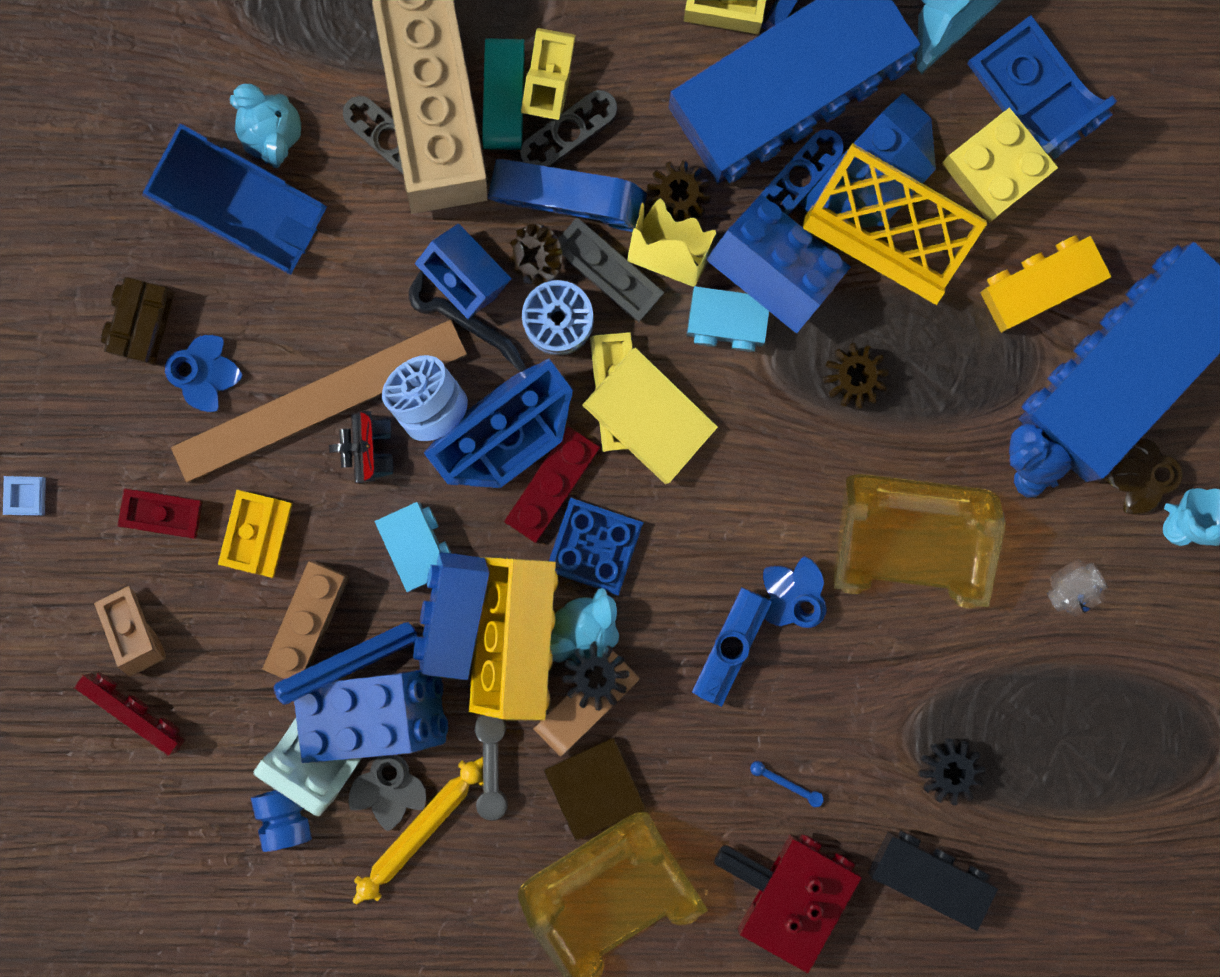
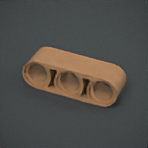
[533,651,640,757]

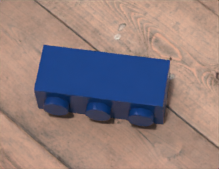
[413,552,489,680]

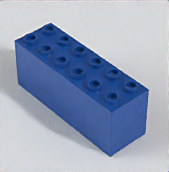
[669,0,921,184]
[1018,241,1220,482]

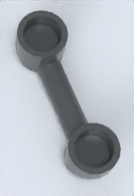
[475,715,508,821]

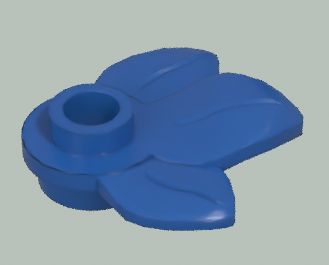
[165,335,243,412]
[763,556,827,628]

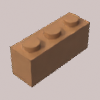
[262,561,350,679]

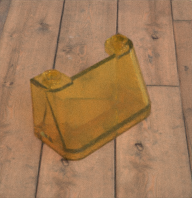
[833,474,1006,608]
[518,812,708,977]

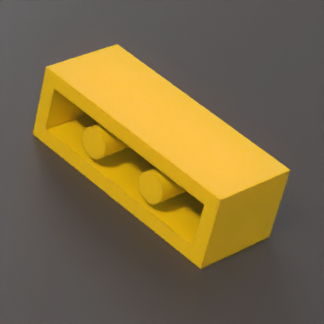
[980,235,1111,333]

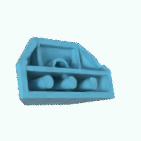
[917,0,1002,74]

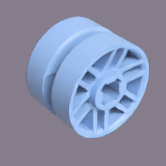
[522,280,593,356]
[382,355,468,441]

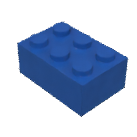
[706,194,851,333]

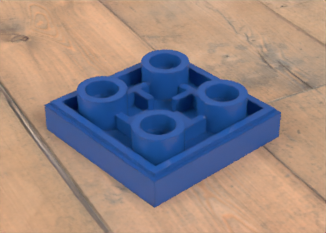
[549,498,643,595]

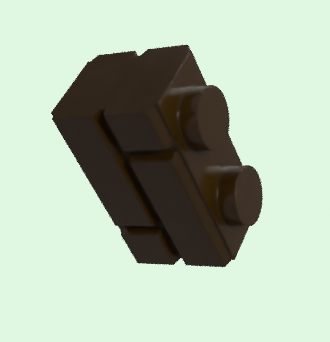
[101,277,175,366]

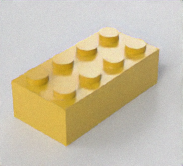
[469,557,558,720]

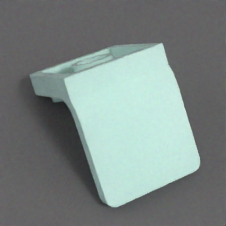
[254,718,362,816]

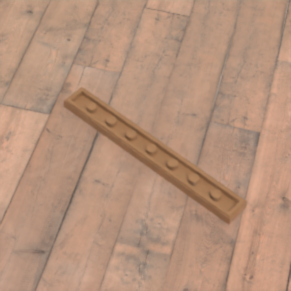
[170,320,468,483]

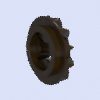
[508,224,563,286]

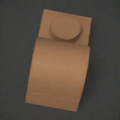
[94,586,166,677]

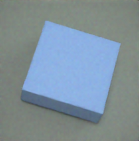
[3,476,46,516]

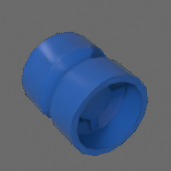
[251,790,312,852]

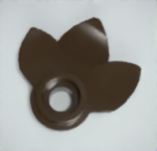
[1104,438,1183,514]

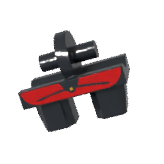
[329,411,393,483]

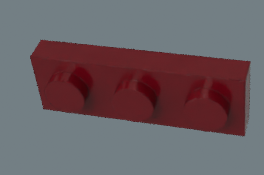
[504,426,600,543]
[74,672,185,756]

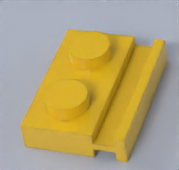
[218,490,293,578]

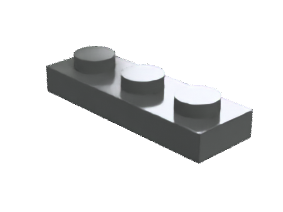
[558,217,664,323]

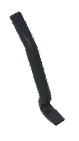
[409,270,526,372]

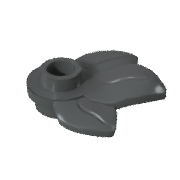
[348,754,426,831]

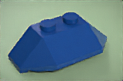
[799,93,936,228]
[424,359,573,488]

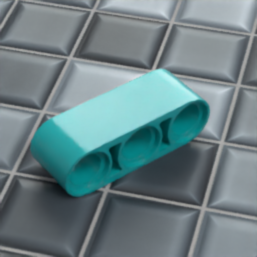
[483,38,525,150]

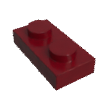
[117,488,203,539]

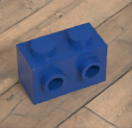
[415,223,511,319]

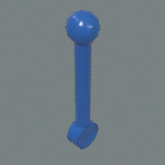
[750,761,824,807]

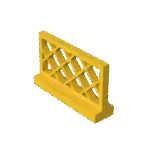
[803,143,987,305]

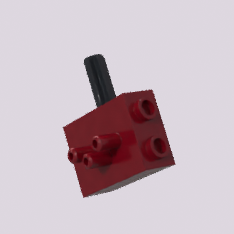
[714,833,861,974]

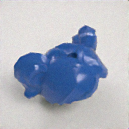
[1009,424,1072,498]

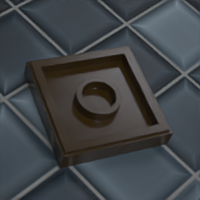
[543,737,646,841]

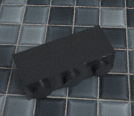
[867,830,998,931]

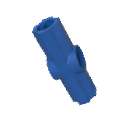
[692,587,772,707]

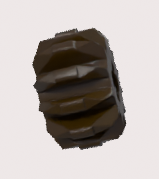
[646,160,712,222]
[823,343,889,409]

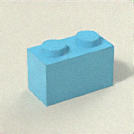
[686,286,769,352]
[375,502,451,592]

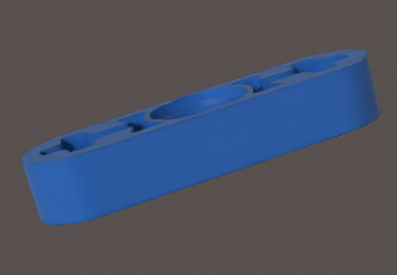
[761,129,843,216]

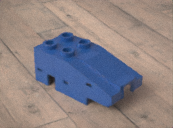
[142,123,327,275]

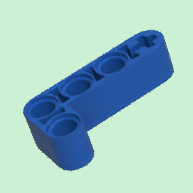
[487,159,648,232]

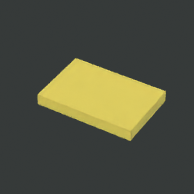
[582,348,718,484]

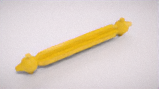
[353,757,483,905]

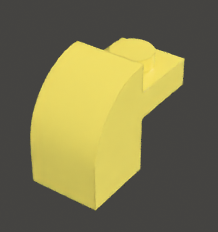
[521,28,576,120]

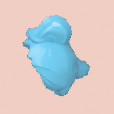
[230,84,301,168]
[1162,488,1220,546]
[550,588,619,664]

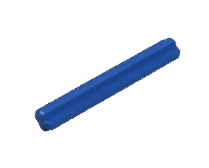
[273,622,417,705]

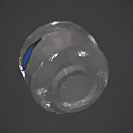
[1047,560,1108,617]

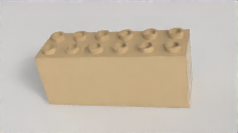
[372,0,487,214]

